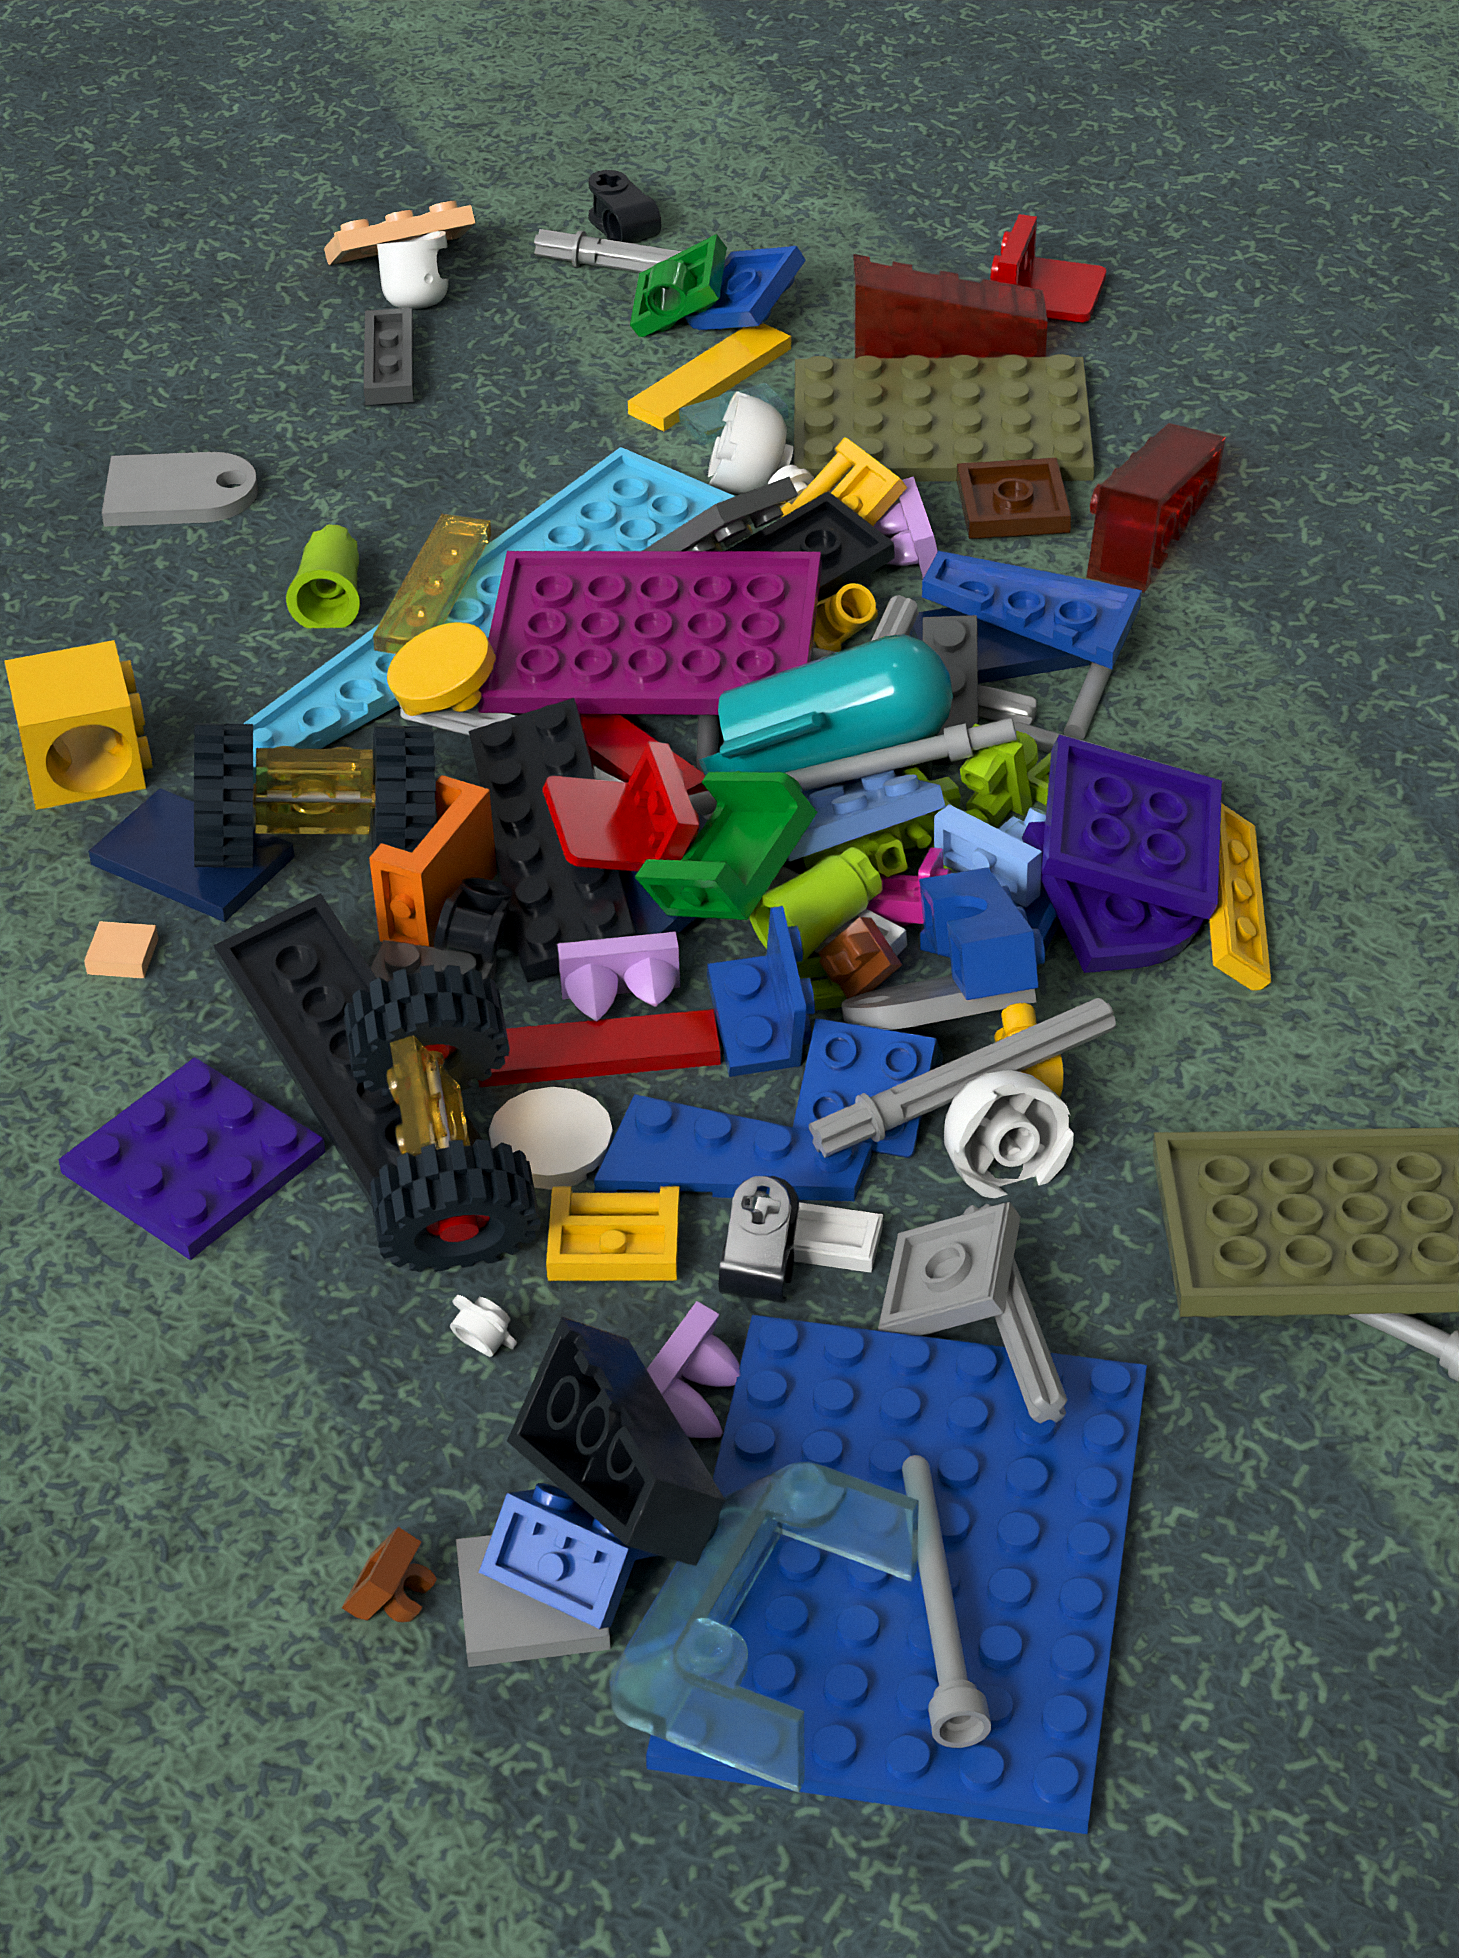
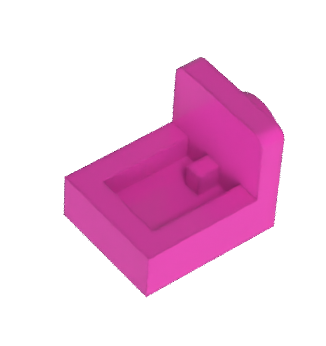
[866,848,952,926]

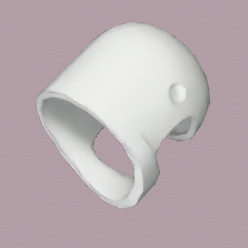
[377,231,448,309]

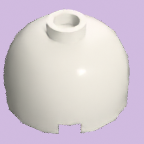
[708,391,794,495]
[944,1070,1074,1198]

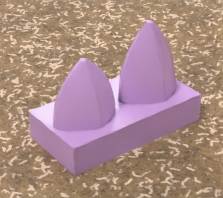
[873,476,938,578]
[557,932,680,1021]
[647,1301,740,1438]

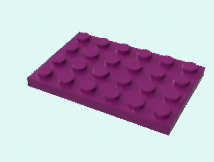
[477,551,822,715]

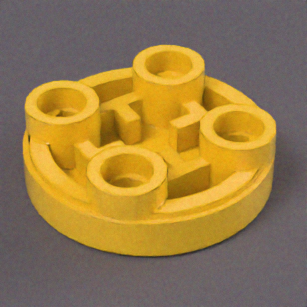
[387,622,496,716]

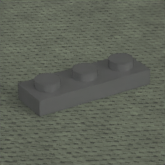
[364,308,414,405]
[923,615,979,765]

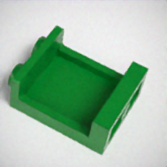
[635,771,818,920]

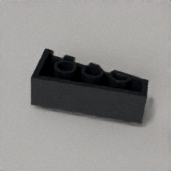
[507,1317,726,1566]

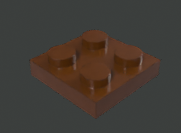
[956,457,1071,539]

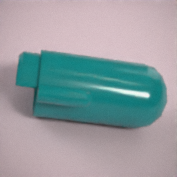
[699,634,953,776]

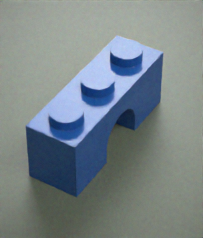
[919,867,1045,1000]

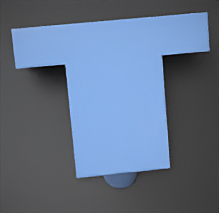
[934,804,1046,907]

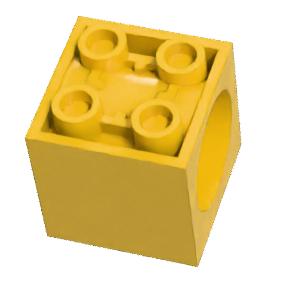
[4,640,153,810]

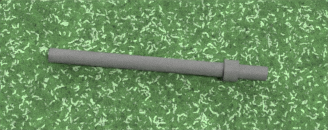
[689,718,1017,816]

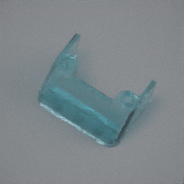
[609,1462,919,1793]

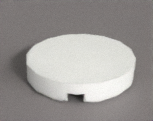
[488,1087,613,1190]

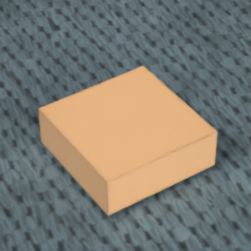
[84,921,158,978]

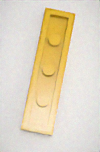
[628,323,791,431]
[1209,803,1271,990]

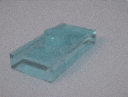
[679,383,788,446]

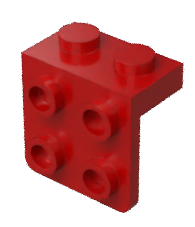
[990,214,1106,322]
[542,741,699,871]

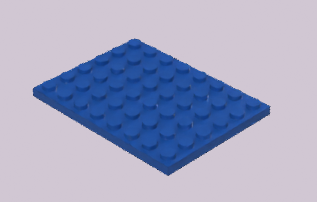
[646,1315,1147,1834]

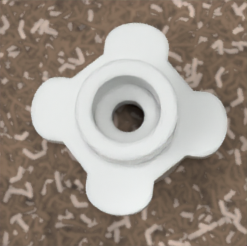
[450,1295,517,1357]

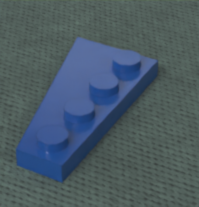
[922,551,1142,669]
[594,1094,872,1202]

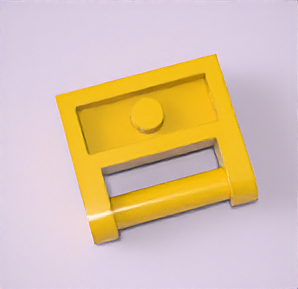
[780,437,907,526]
[546,1186,680,1281]

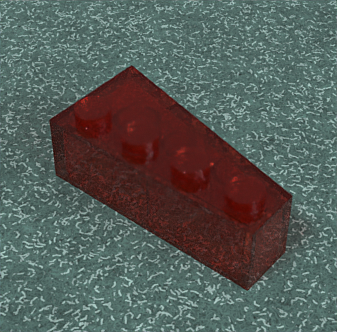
[853,254,1048,359]
[1086,423,1225,593]

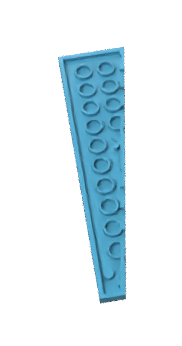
[243,447,735,786]

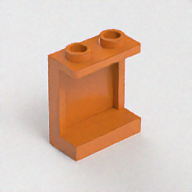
[369,775,497,947]

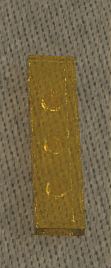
[373,514,492,654]

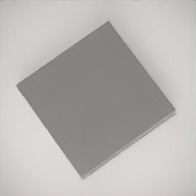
[878,1202,1021,1336]
[456,1535,611,1667]

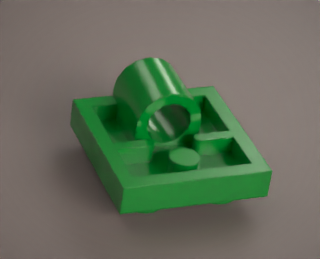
[630,234,727,337]

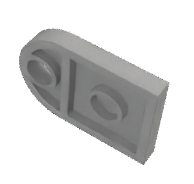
[102,452,258,527]
[841,975,1037,1030]

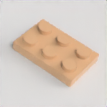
[324,201,475,265]

